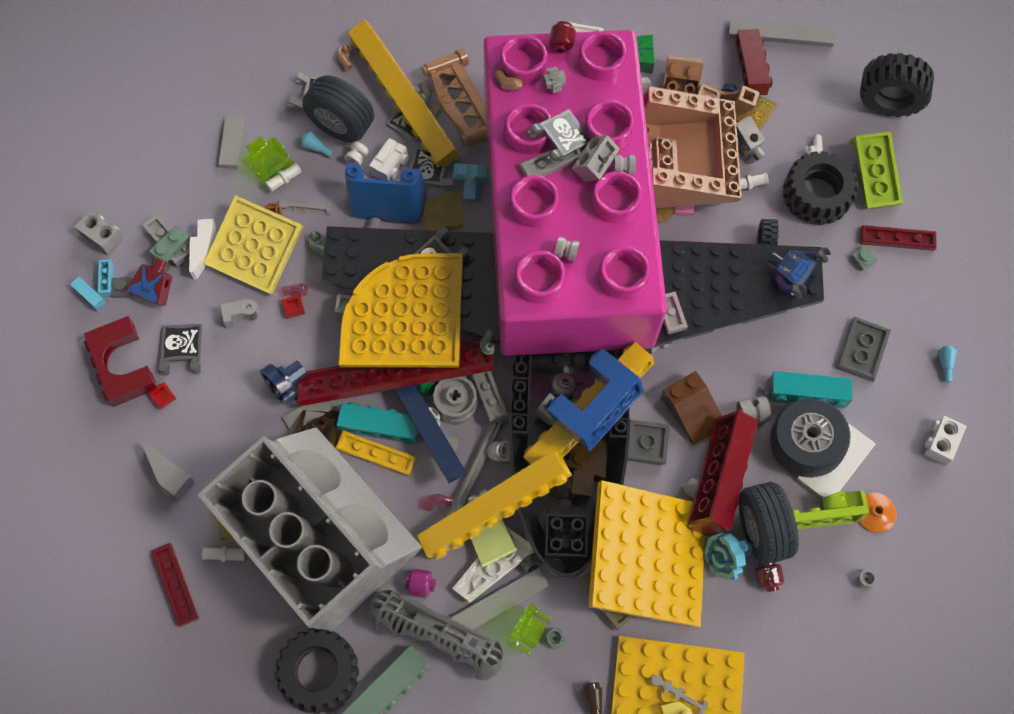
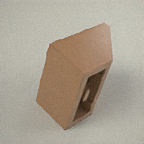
[662,54,704,95]

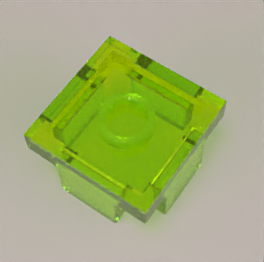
[242,136,294,186]
[508,602,552,657]

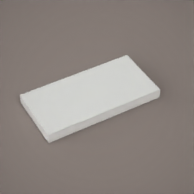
[796,423,876,499]

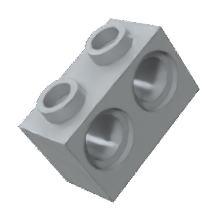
[572,135,620,182]
[75,211,123,255]

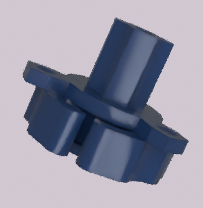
[260,360,307,404]

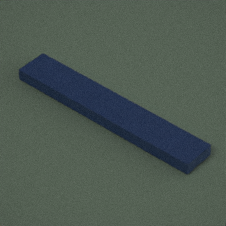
[394,385,467,484]

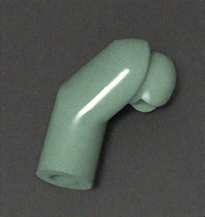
[479,329,495,355]

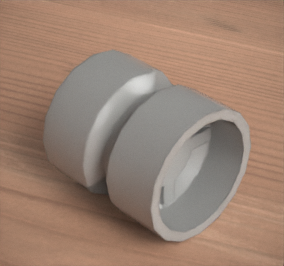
[736,396,771,423]

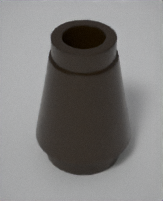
[581,682,602,714]

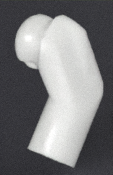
[805,134,823,155]

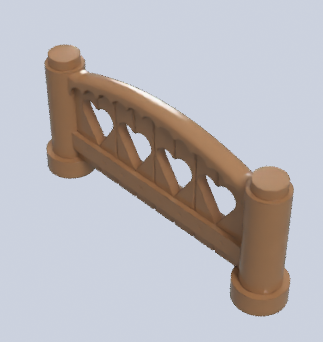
[421,48,487,147]

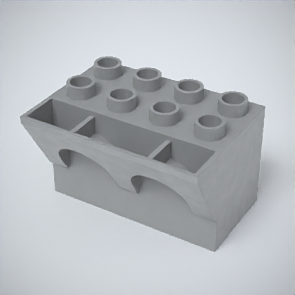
[197,427,423,631]

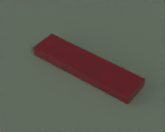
[860,225,937,251]
[151,543,200,627]

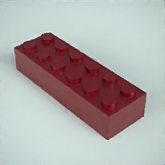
[687,410,758,536]

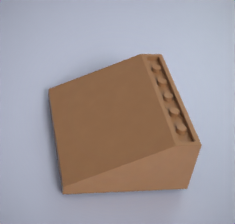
[643,86,742,208]

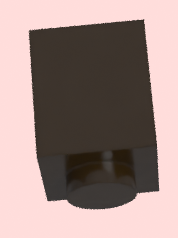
[568,469,594,502]

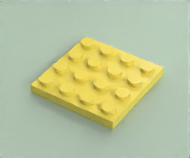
[203,195,304,295]

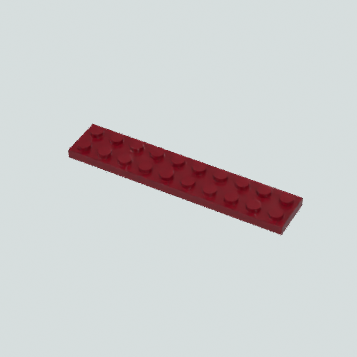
[298,339,494,406]

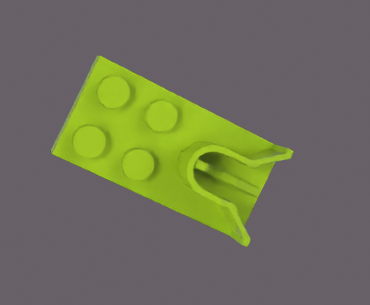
[849,131,903,209]
[793,490,869,530]

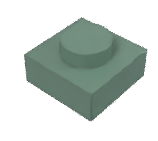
[850,245,878,271]

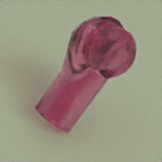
[282,283,308,297]
[423,494,453,511]

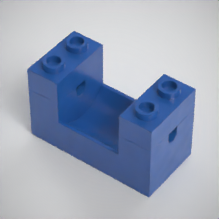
[547,348,644,451]

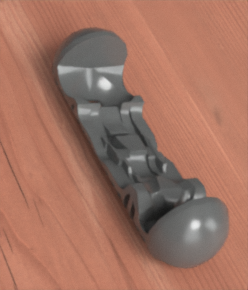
[367,590,503,680]

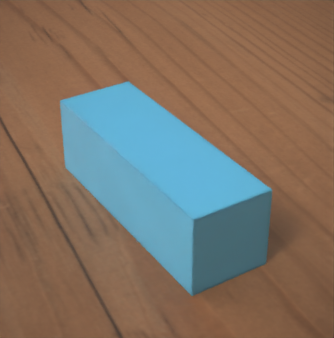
[98,259,114,297]
[70,277,106,311]

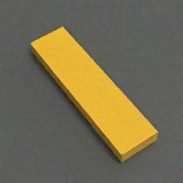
[335,431,417,477]

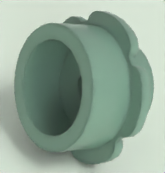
[544,628,565,649]

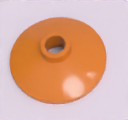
[859,493,897,533]

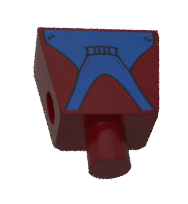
[126,257,173,306]

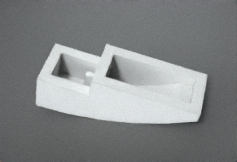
[189,219,217,279]

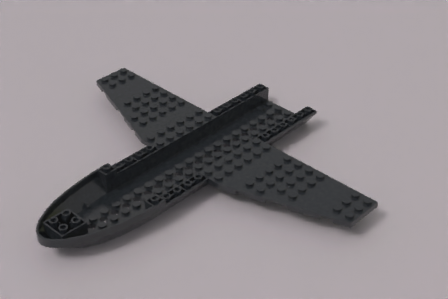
[321,226,824,579]

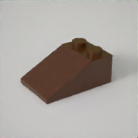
[661,371,722,445]

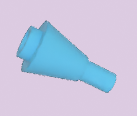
[300,131,334,158]
[937,346,958,382]

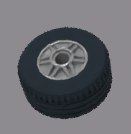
[302,75,374,142]
[770,398,851,478]
[739,482,799,564]

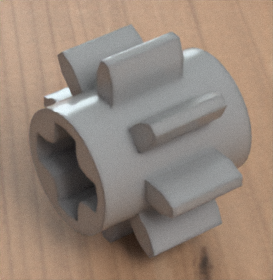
[543,66,566,93]

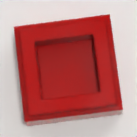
[281,294,306,319]
[148,382,177,410]

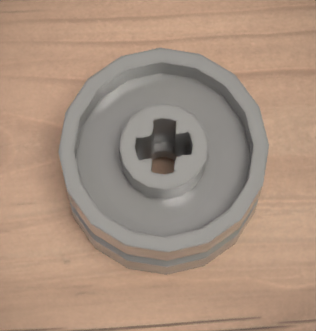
[433,377,477,425]

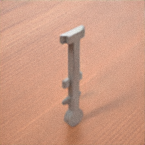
[279,199,332,216]
[651,675,709,714]

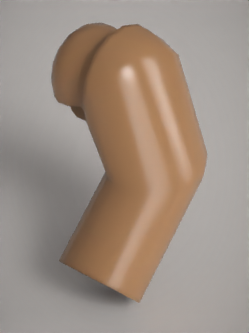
[337,44,353,71]
[494,70,523,91]

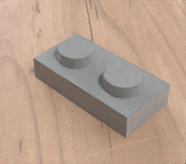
[663,292,688,334]

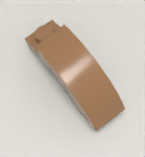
[697,83,759,116]

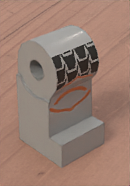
[220,299,259,328]

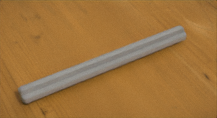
[447,419,505,516]

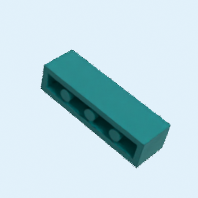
[769,371,852,408]
[337,402,419,445]

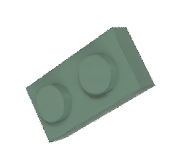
[149,225,190,262]

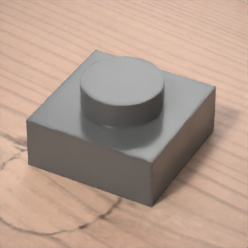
[111,277,133,298]

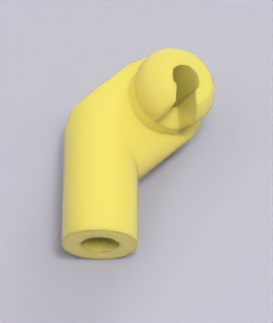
[661,701,693,714]

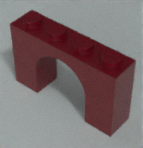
[83,316,157,407]

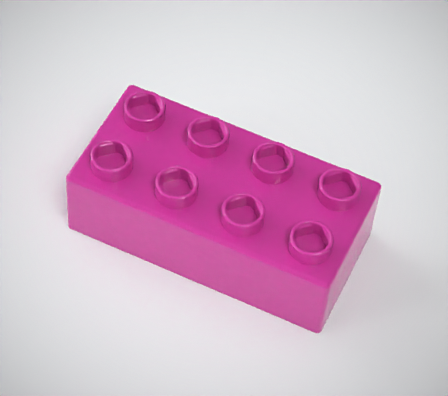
[483,30,667,356]

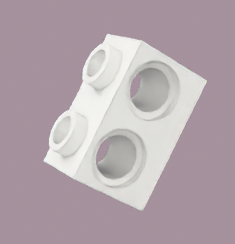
[924,416,967,465]

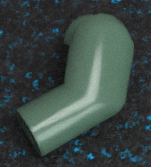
[309,231,325,257]

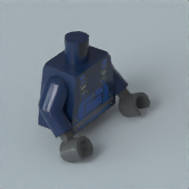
[768,247,831,299]

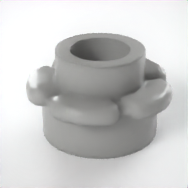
[856,569,877,590]

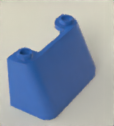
[345,164,427,223]

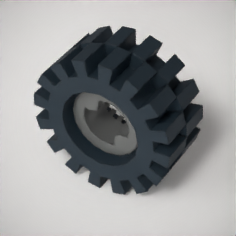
[757,219,779,245]

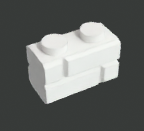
[369,138,409,181]

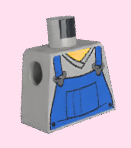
[736,115,765,162]

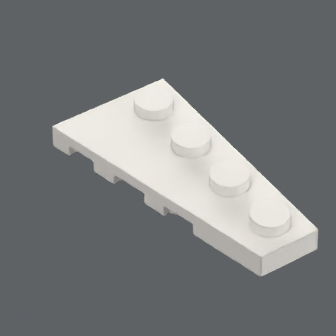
[452,527,533,603]

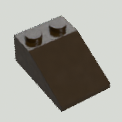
[294,410,340,447]

